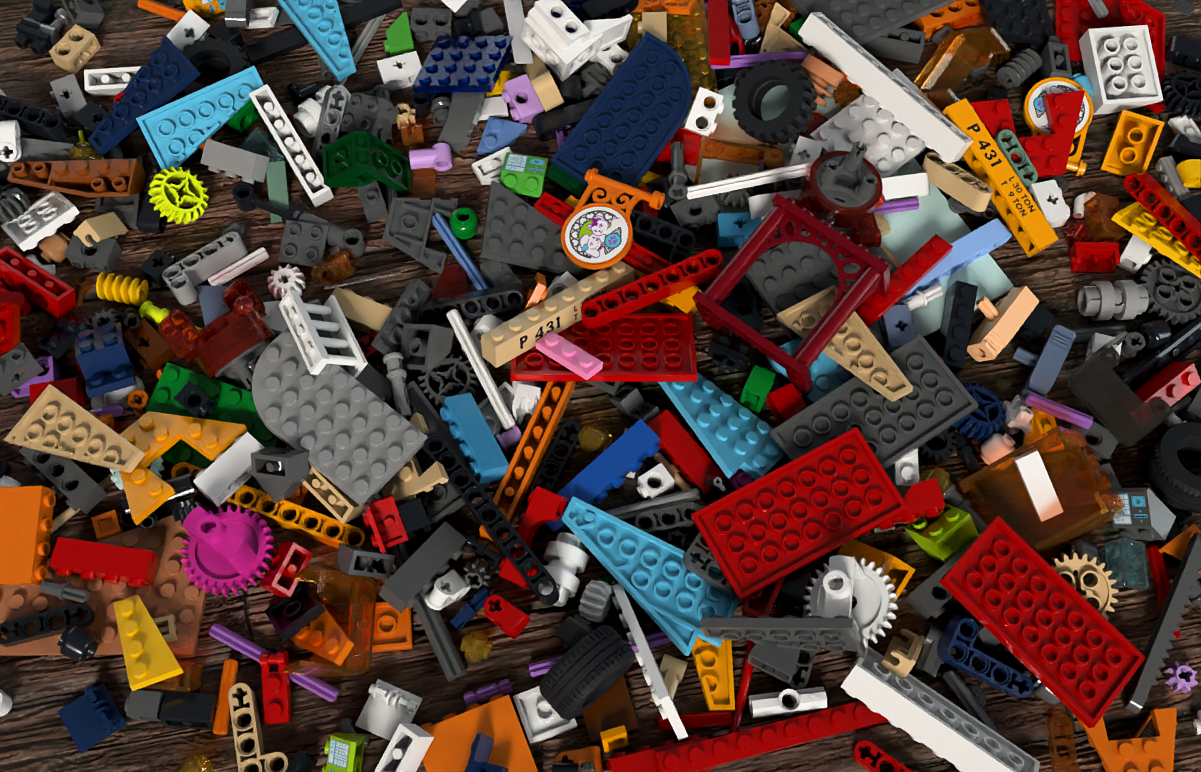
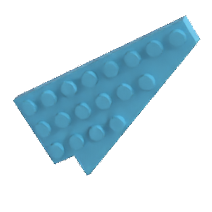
[561,496,739,656]

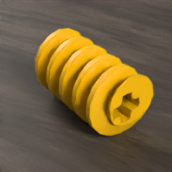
[96,271,149,306]

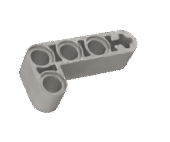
[162,232,248,305]

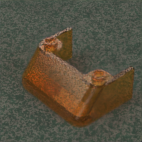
[913,27,1011,111]
[694,136,785,193]
[283,565,377,677]

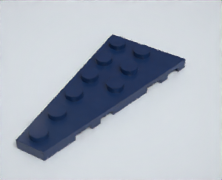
[88,35,201,156]

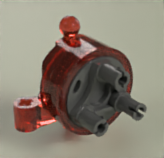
[791,142,885,248]

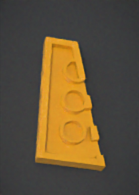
[691,637,735,712]

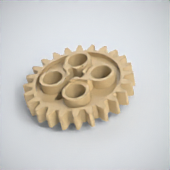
[1051,552,1119,620]

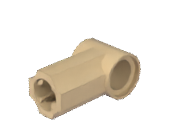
[650,654,688,703]

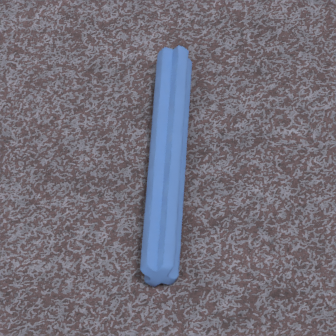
[431,213,491,290]

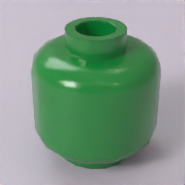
[450,207,479,239]

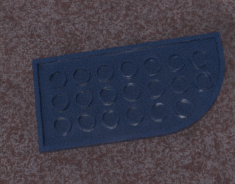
[550,32,692,204]

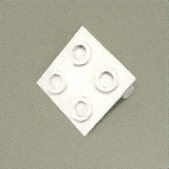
[355,679,423,741]

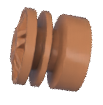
[800,54,845,107]

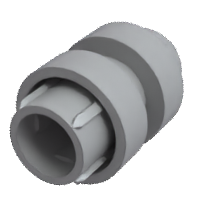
[1077,280,1149,321]

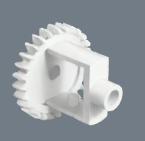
[803,555,898,648]

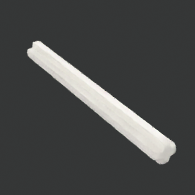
[687,161,814,199]
[446,309,515,430]

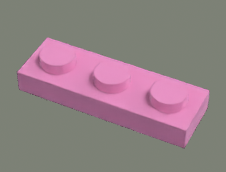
[536,331,603,380]

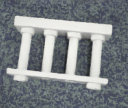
[278,289,368,378]

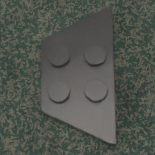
[95,156,146,230]

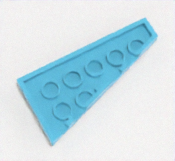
[136,66,264,170]

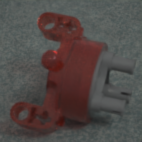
[158,279,275,392]

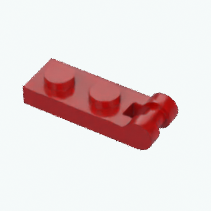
[259,650,292,725]

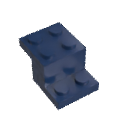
[75,322,136,398]

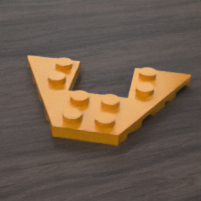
[119,411,248,525]

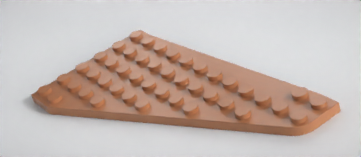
[0,513,216,657]

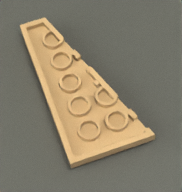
[776,285,913,402]
[4,384,146,474]

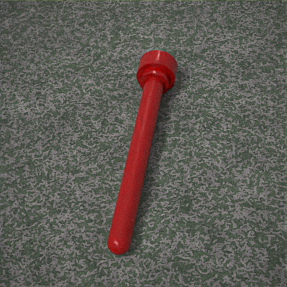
[729,639,756,734]

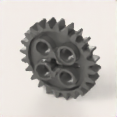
[1137,259,1201,325]

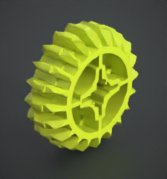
[148,166,209,225]

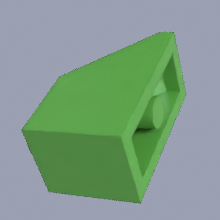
[383,12,414,57]

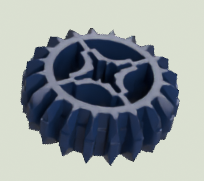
[952,382,1007,441]

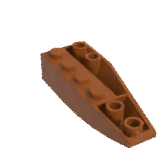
[7,159,146,197]

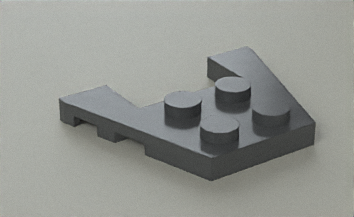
[382,198,459,274]

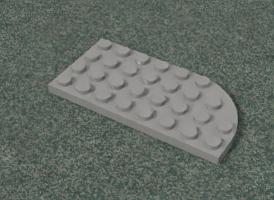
[252,327,428,508]

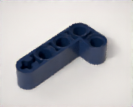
[937,618,1033,698]

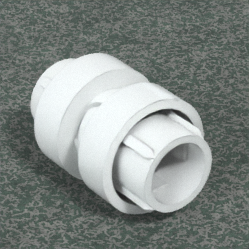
[293,84,351,138]
[537,532,589,607]

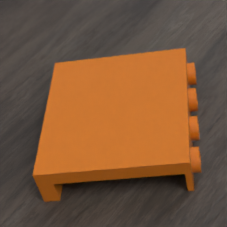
[0,486,56,586]
[419,694,538,772]

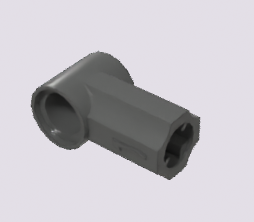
[914,625,944,679]

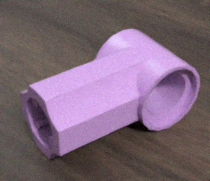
[409,143,452,171]

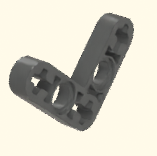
[683,532,738,600]

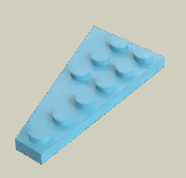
[278,0,356,81]

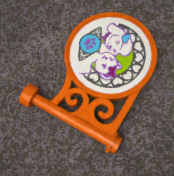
[561,168,665,270]

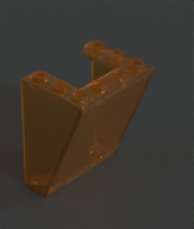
[958,426,1125,554]

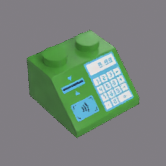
[499,152,549,200]

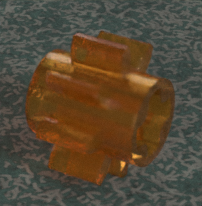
[833,81,859,107]

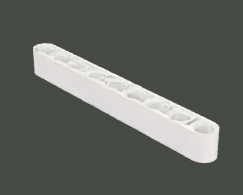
[748,173,931,220]

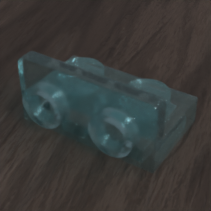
[1105,538,1149,591]

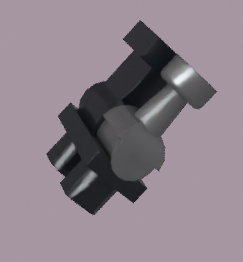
[14,0,72,56]

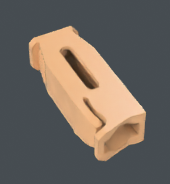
[967,286,1040,362]

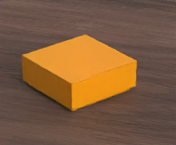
[600,725,629,753]

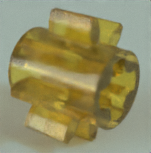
[460,631,493,662]

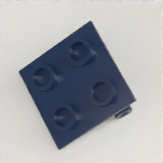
[58,682,127,754]

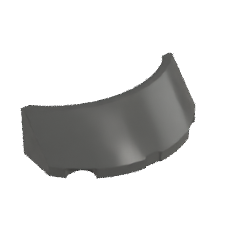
[436,75,485,153]

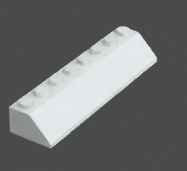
[840,646,1040,772]

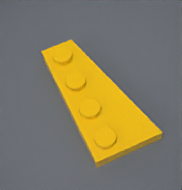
[113,594,184,691]

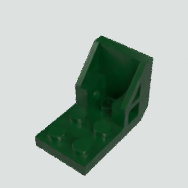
[322,131,412,197]

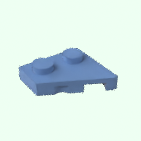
[477,116,528,156]

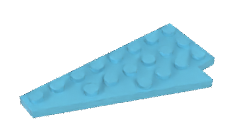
[658,372,785,480]

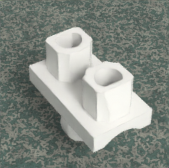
[1001,395,1034,435]

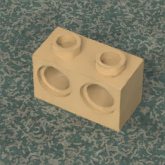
[49,24,101,75]

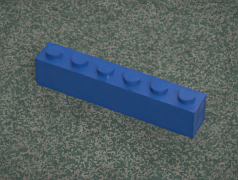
[544,419,661,538]

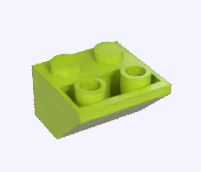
[904,503,979,563]

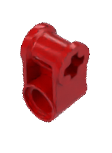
[484,595,531,640]

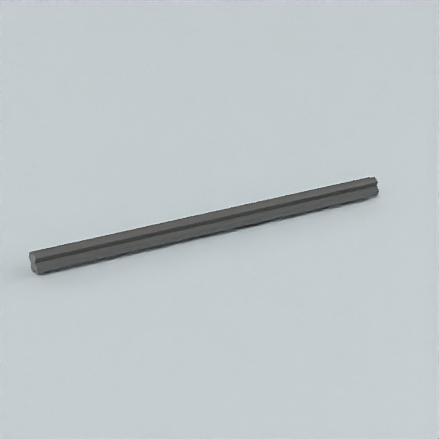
[370,489,467,682]

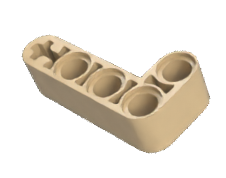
[525,52,564,112]
[920,151,993,212]
[228,683,291,772]

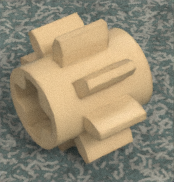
[393,104,416,129]

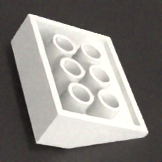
[1079,25,1163,115]

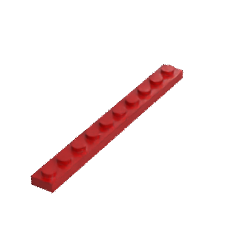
[654,701,888,772]

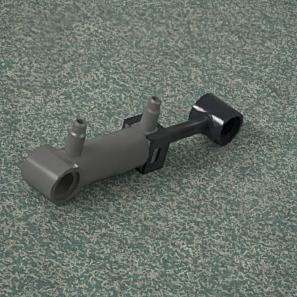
[232,182,366,263]

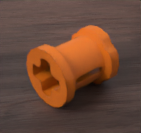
[127,390,150,417]

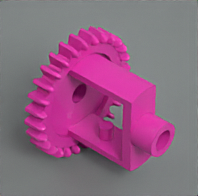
[180,505,275,597]

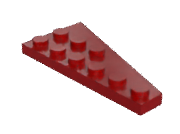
[1118,0,1166,114]

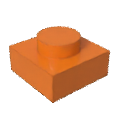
[91,509,123,541]

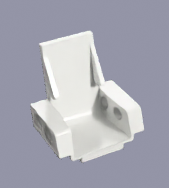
[521,0,633,82]

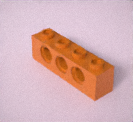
[910,0,983,38]

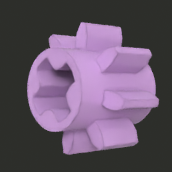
[1163,661,1198,694]

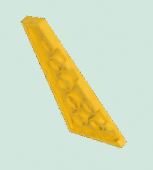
[1111,201,1201,279]

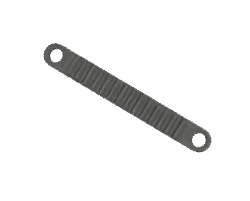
[1123,532,1201,714]

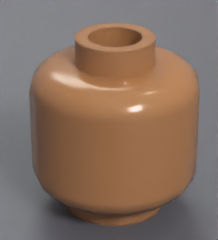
[39,231,70,264]

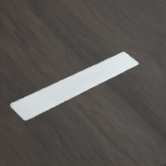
[503,0,533,64]

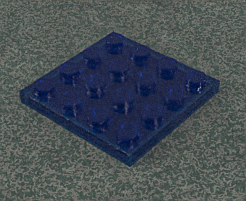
[412,35,513,92]

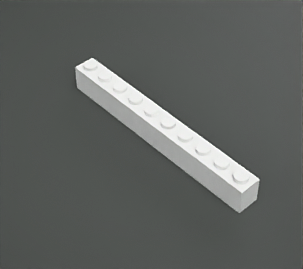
[798,12,973,163]

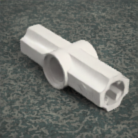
[749,687,827,718]

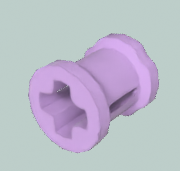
[495,424,522,453]

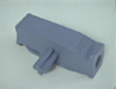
[1012,325,1076,408]

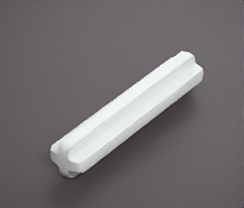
[208,247,269,286]

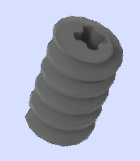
[997,49,1042,89]

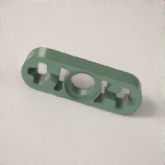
[994,129,1038,188]

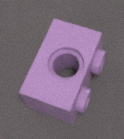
[501,74,544,125]

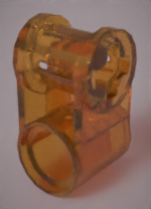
[311,250,357,286]

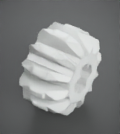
[267,264,306,300]
[579,580,614,623]

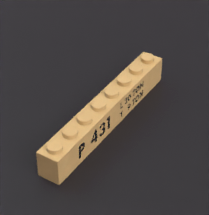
[481,260,635,368]

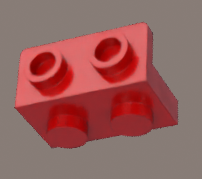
[362,494,409,554]

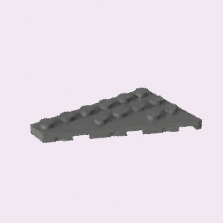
[480,181,601,279]

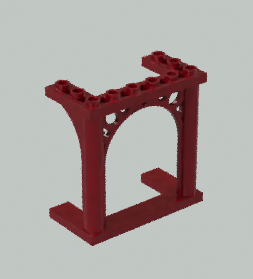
[692,193,891,395]

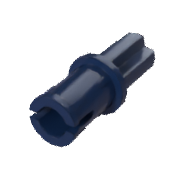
[448,587,491,631]

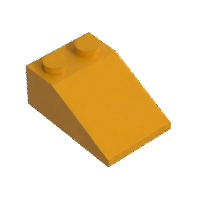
[1100,110,1165,181]

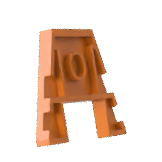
[1077,707,1177,772]

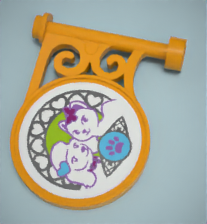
[1023,77,1093,176]

